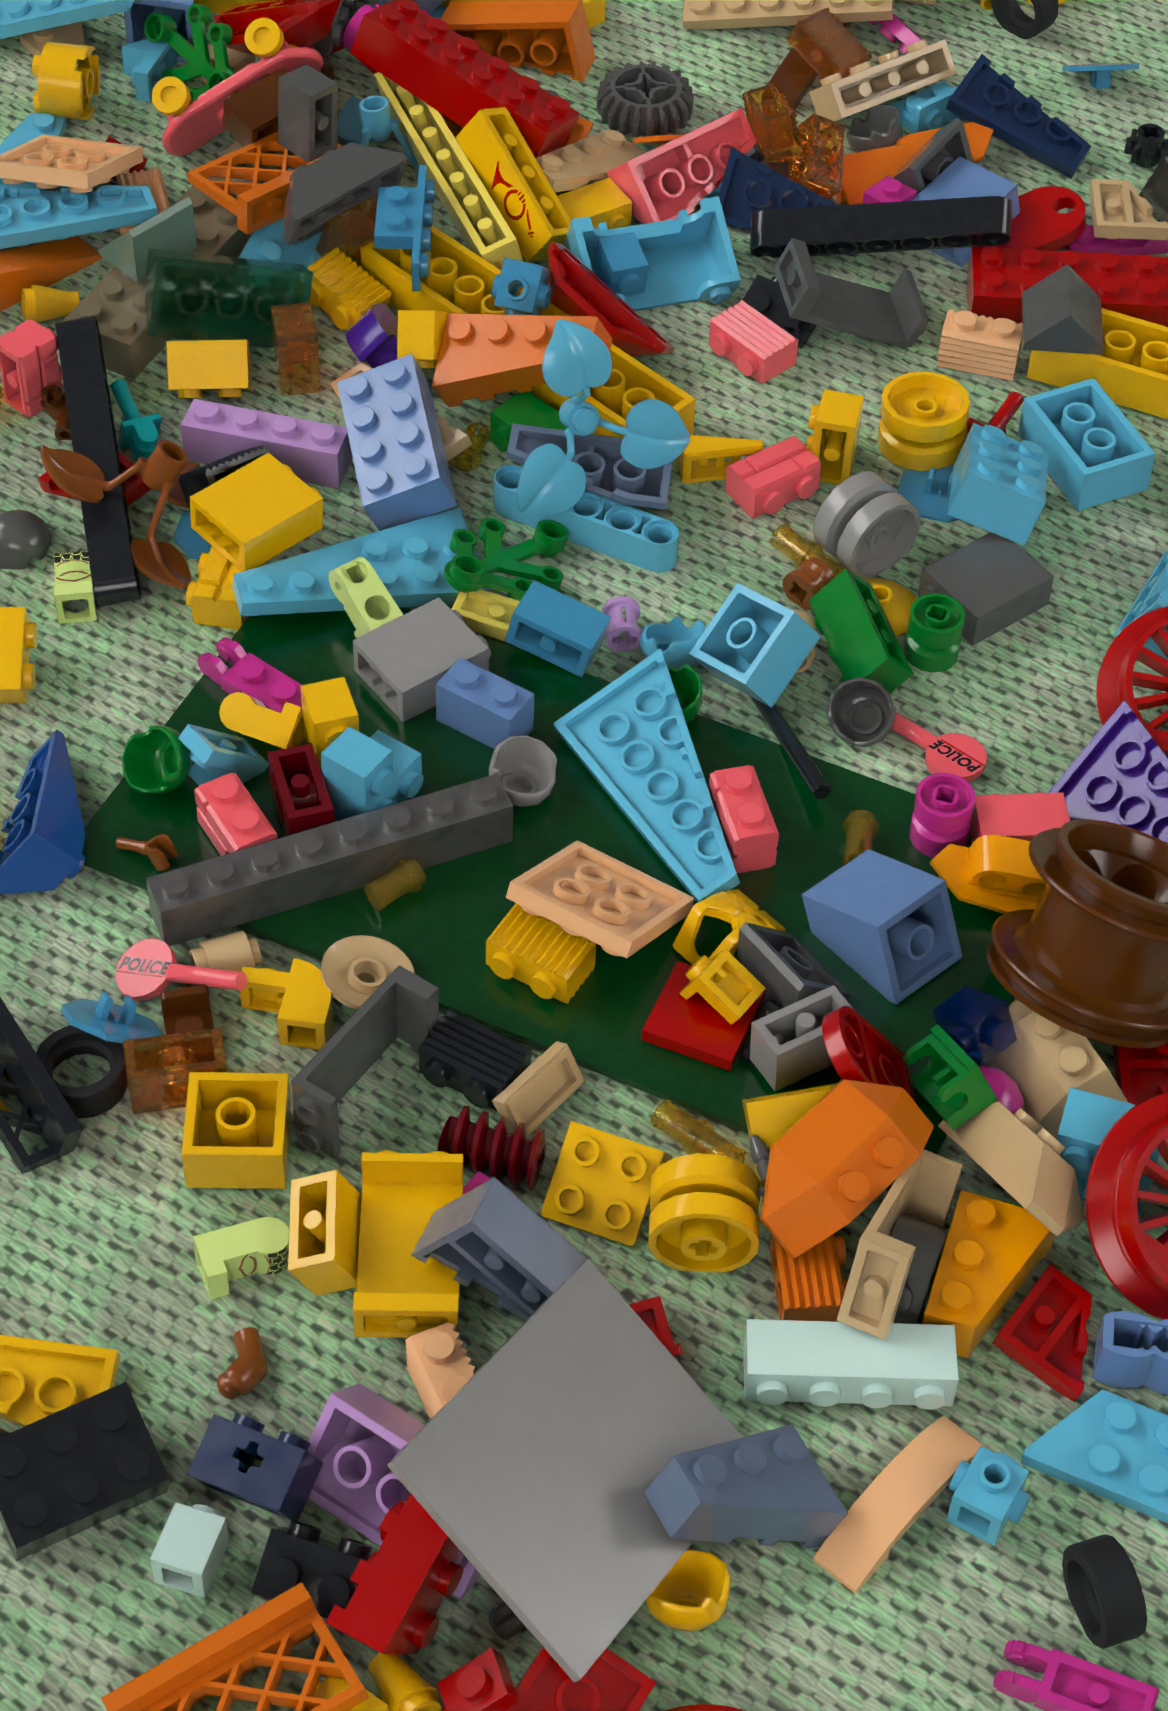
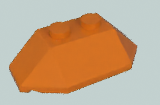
[760,1080,934,1258]

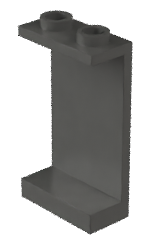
[774,238,929,348]
[291,965,439,1159]

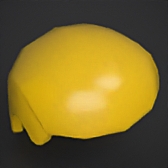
[646,1549,731,1632]

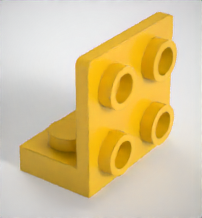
[541,1121,673,1246]

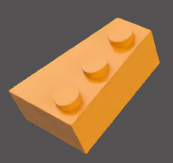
[922,1190,1055,1358]

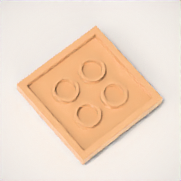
[0,134,143,193]
[506,840,695,959]

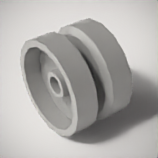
[813,471,921,579]

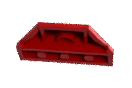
[214,0,341,55]
[548,242,675,357]

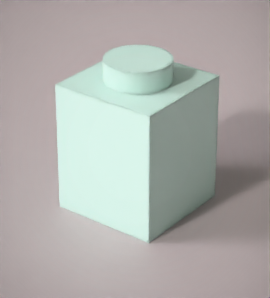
[150,1502,230,1598]

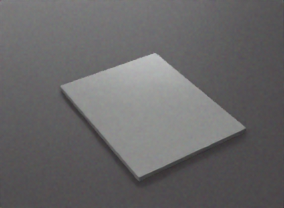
[387,1258,743,1683]

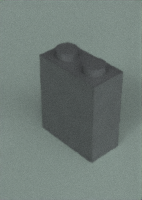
[918,532,1054,646]

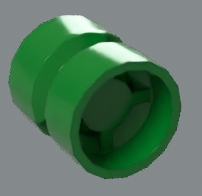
[904,593,966,673]

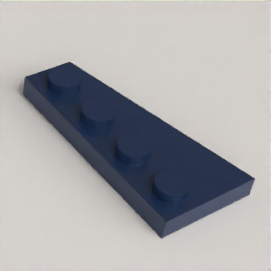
[946,54,1091,179]
[718,147,857,258]

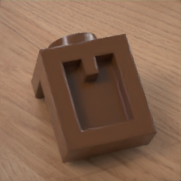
[160,985,219,1064]

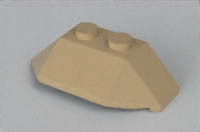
[983,999,1128,1138]
[938,1101,1085,1236]

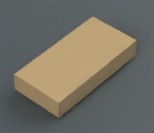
[492,1041,586,1137]

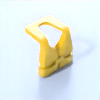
[673,889,786,965]

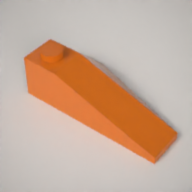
[0,236,102,312]

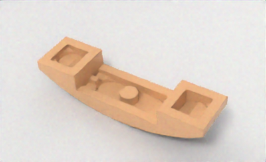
[813,1416,986,1594]

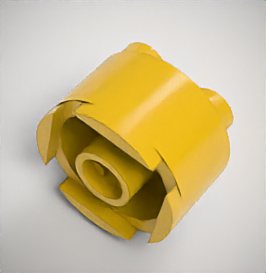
[32,42,100,121]

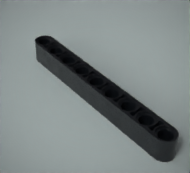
[55,315,141,607]

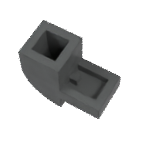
[890,1213,949,1324]

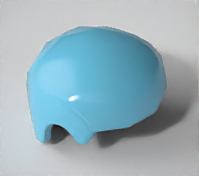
[639,616,707,669]

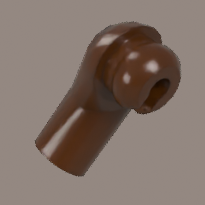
[41,385,72,440]

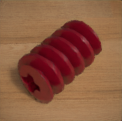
[437,1105,546,1191]

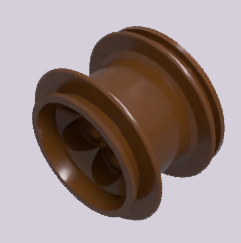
[986,819,1168,1048]

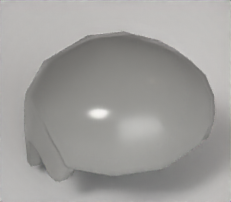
[489,735,557,807]

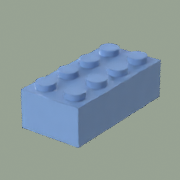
[337,354,457,531]

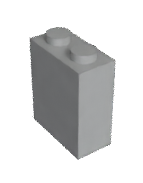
[353,597,491,723]

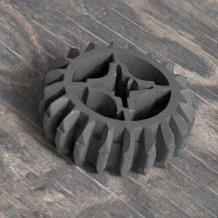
[597,61,694,138]

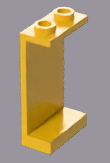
[353,1150,463,1338]

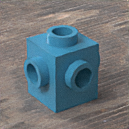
[492,258,552,315]

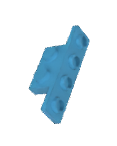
[374,165,435,291]

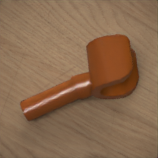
[116,834,180,871]

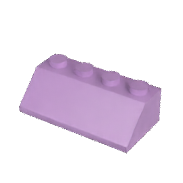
[181,399,353,489]
[308,1383,481,1599]

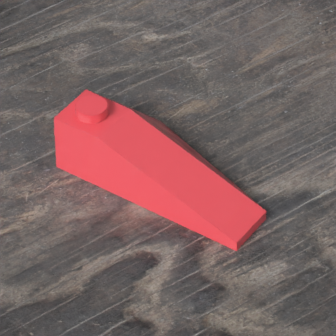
[606,108,757,224]

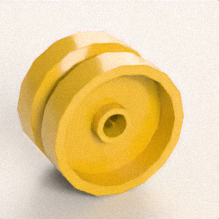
[877,371,970,471]
[648,1153,760,1273]

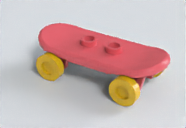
[152,18,324,156]

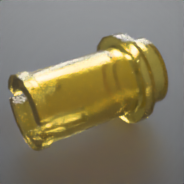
[452,423,490,472]
[842,810,879,865]
[364,858,426,911]

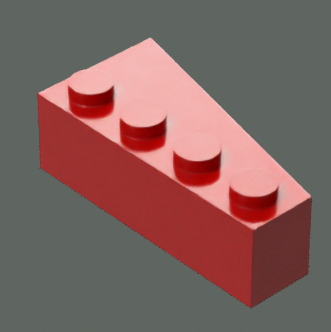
[325,1487,464,1654]

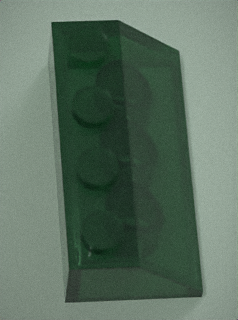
[144,248,313,351]

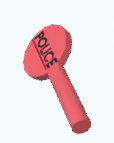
[892,712,987,782]
[115,938,247,1001]

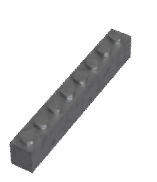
[146,774,513,946]

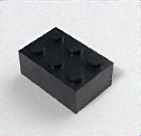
[0,1382,170,1561]

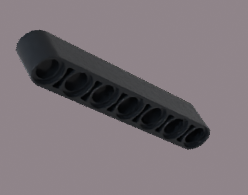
[750,196,1012,258]

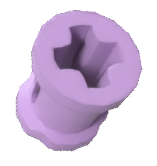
[602,596,642,652]

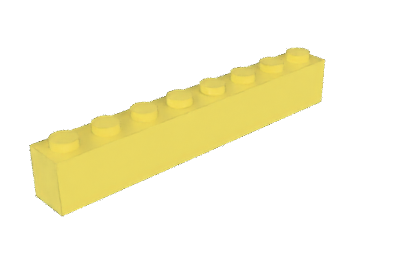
[374,72,523,271]

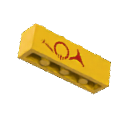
[455,107,571,263]

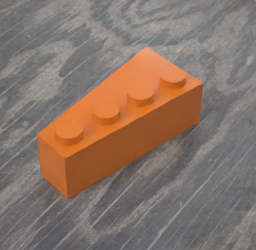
[441,0,596,82]
[432,313,612,408]

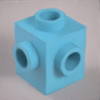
[946,1446,1031,1546]

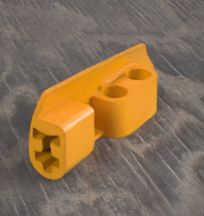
[930,834,1046,914]

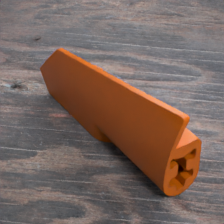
[824,122,993,205]

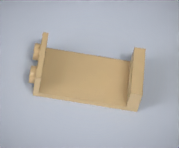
[837,1150,963,1340]

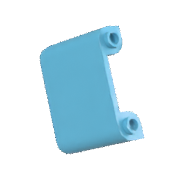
[564,196,741,311]

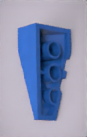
[0,729,86,894]

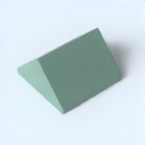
[98,197,197,282]

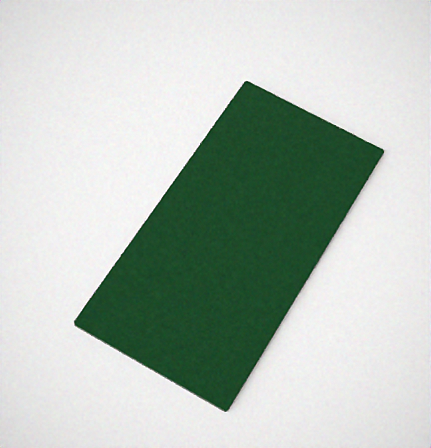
[82,607,1014,1191]

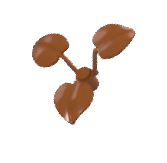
[40,440,200,589]

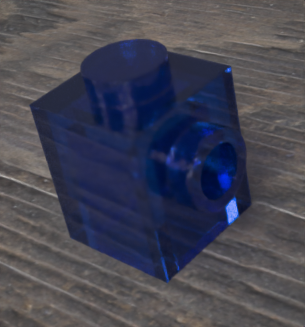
[933,985,1017,1065]

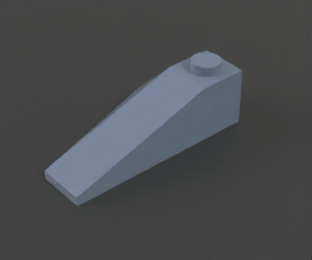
[507,423,673,510]

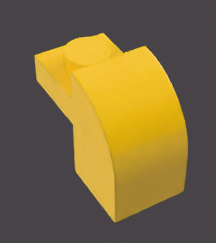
[240,958,333,1050]

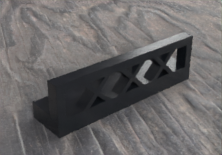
[0,997,83,1174]

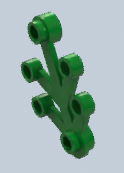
[144,4,236,102]
[443,518,569,601]

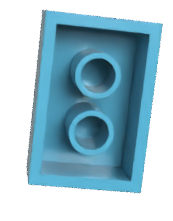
[1018,378,1156,511]
[947,423,1048,546]

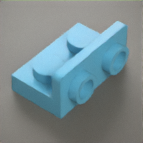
[890,81,961,133]

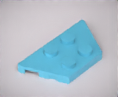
[1021,1389,1168,1524]

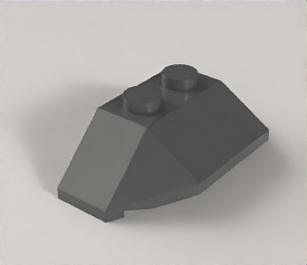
[283,142,408,246]

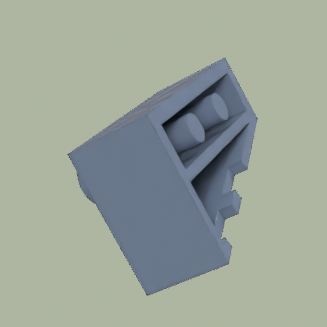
[411,1177,605,1321]
[644,1424,848,1549]

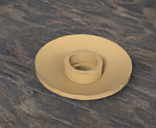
[320,935,415,1010]

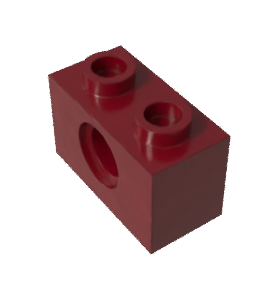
[267,743,335,836]

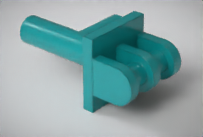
[110,379,162,462]

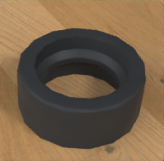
[991,0,1059,39]
[36,1025,129,1119]
[1062,1534,1147,1649]

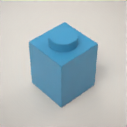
[594,232,649,296]

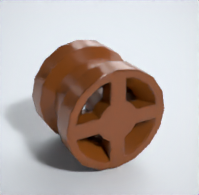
[782,557,835,610]

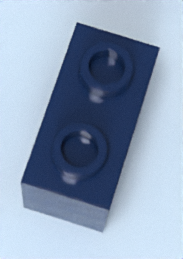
[187,1413,323,1521]

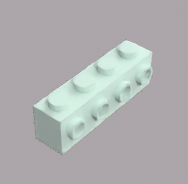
[743,1319,959,1410]

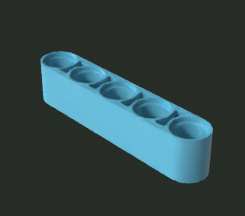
[494,465,679,573]

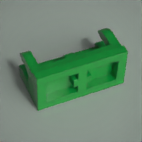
[903,1024,998,1130]

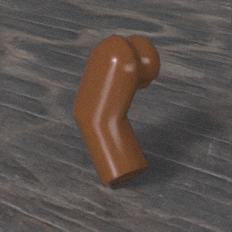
[217,1327,268,1400]

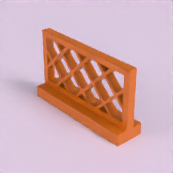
[187,132,354,235]
[101,1582,369,1711]

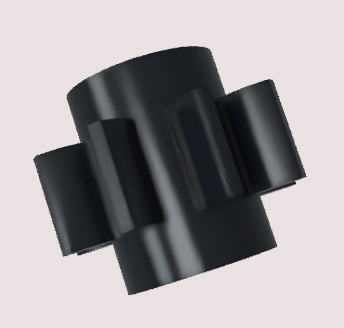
[1124,124,1168,168]

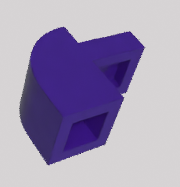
[346,303,398,368]

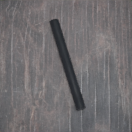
[750,696,831,799]

